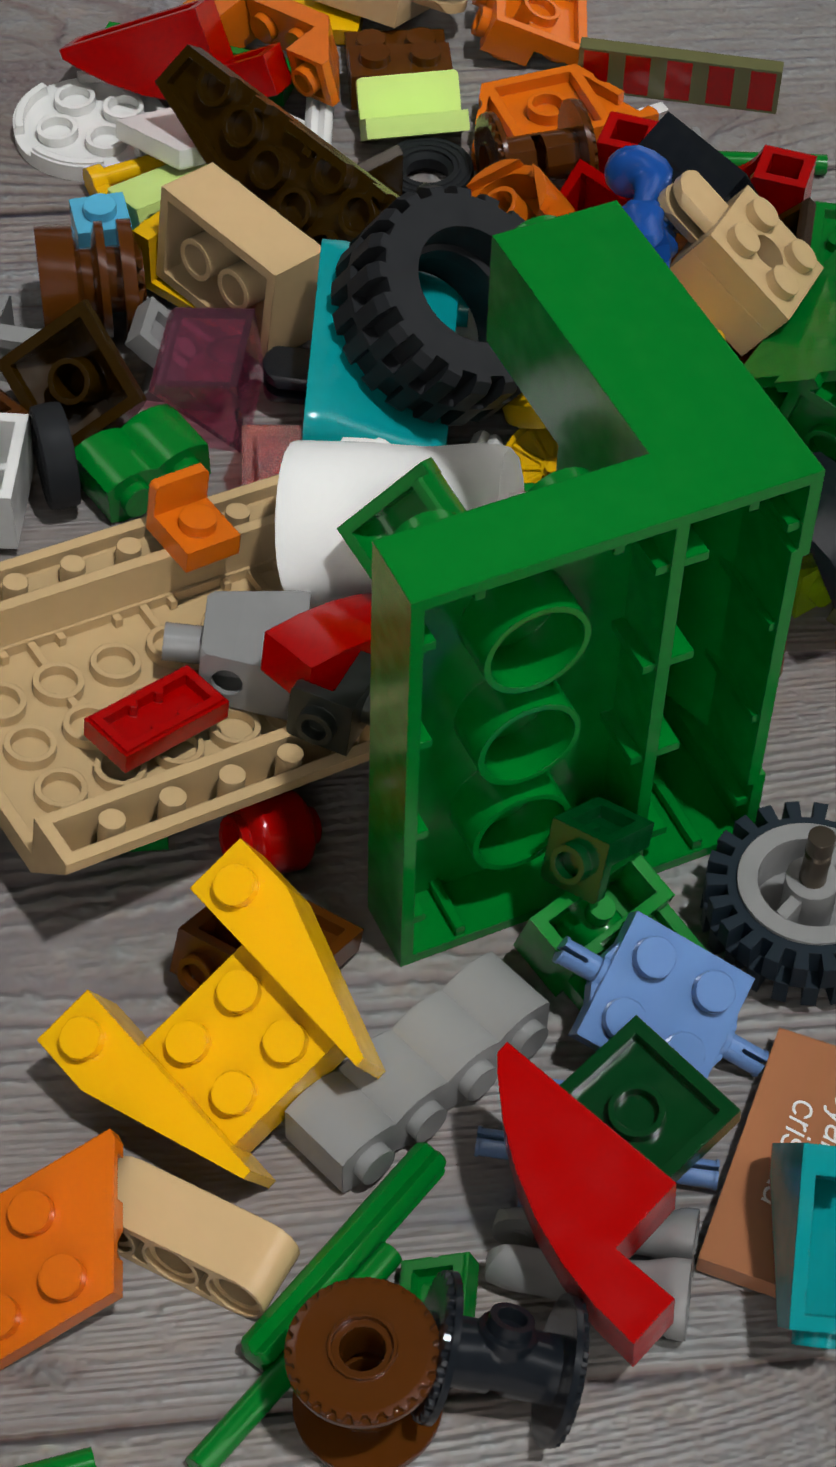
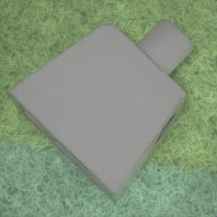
[161,591,311,720]

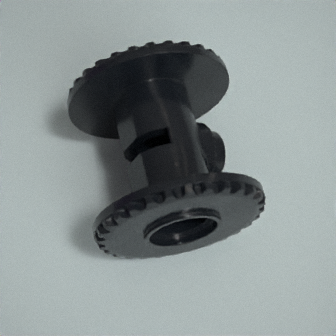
[410,1270,590,1449]

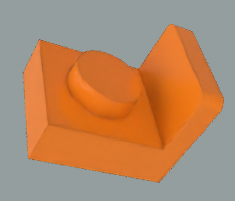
[146,463,241,573]

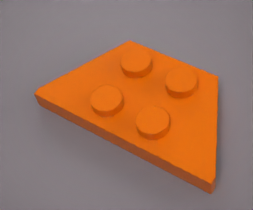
[471,63,659,171]
[0,1128,123,1371]

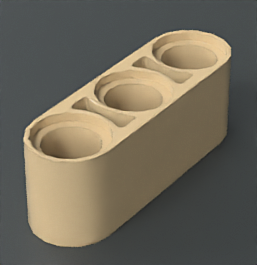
[117,1156,300,1319]

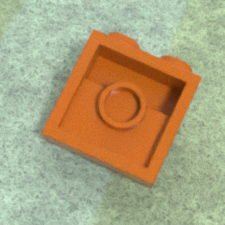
[471,0,588,67]

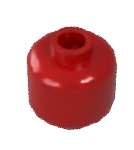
[219,790,322,875]

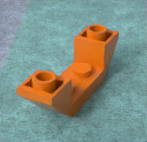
[183,0,340,107]

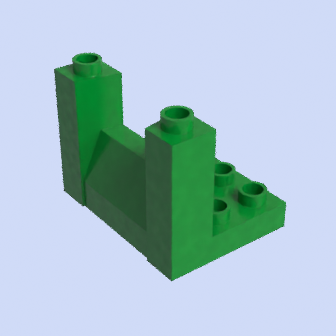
[368,200,826,967]

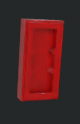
[84,664,229,773]

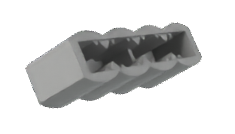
[285,951,550,1193]

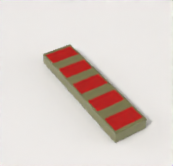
[578,37,784,114]

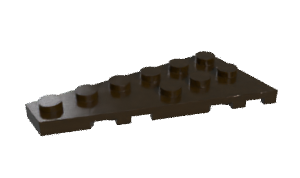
[155,44,400,245]

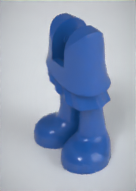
[604,145,678,268]

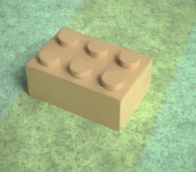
[156,162,321,361]

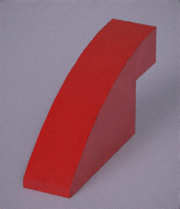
[59,0,292,100]
[260,593,372,693]
[497,1042,677,1367]

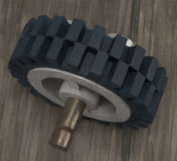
[700,801,836,1006]

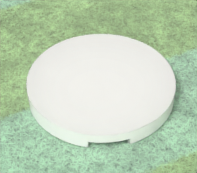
[13,71,167,182]

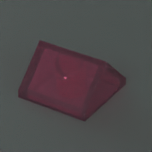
[148,307,263,453]

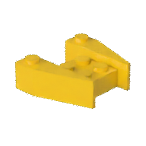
[37,838,386,1188]

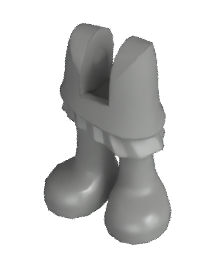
[484,1207,700,1342]

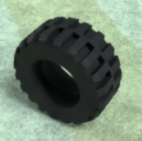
[331,185,525,426]

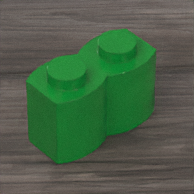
[74,404,211,523]

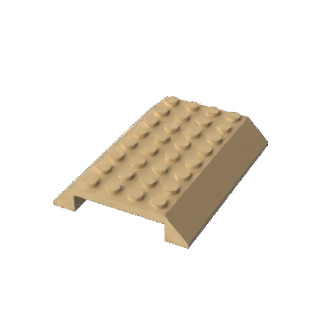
[0,475,370,875]

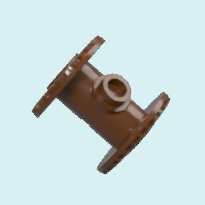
[474,98,599,181]
[284,1277,443,1467]

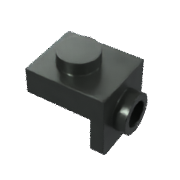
[286,651,371,756]

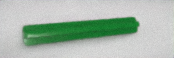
[240,1142,447,1371]

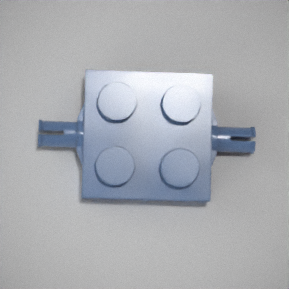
[552,910,769,1079]

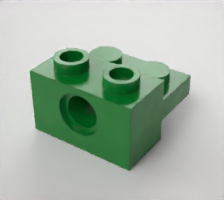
[513,852,707,1011]

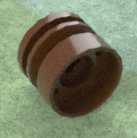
[34,218,147,338]

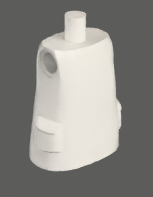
[275,437,525,609]

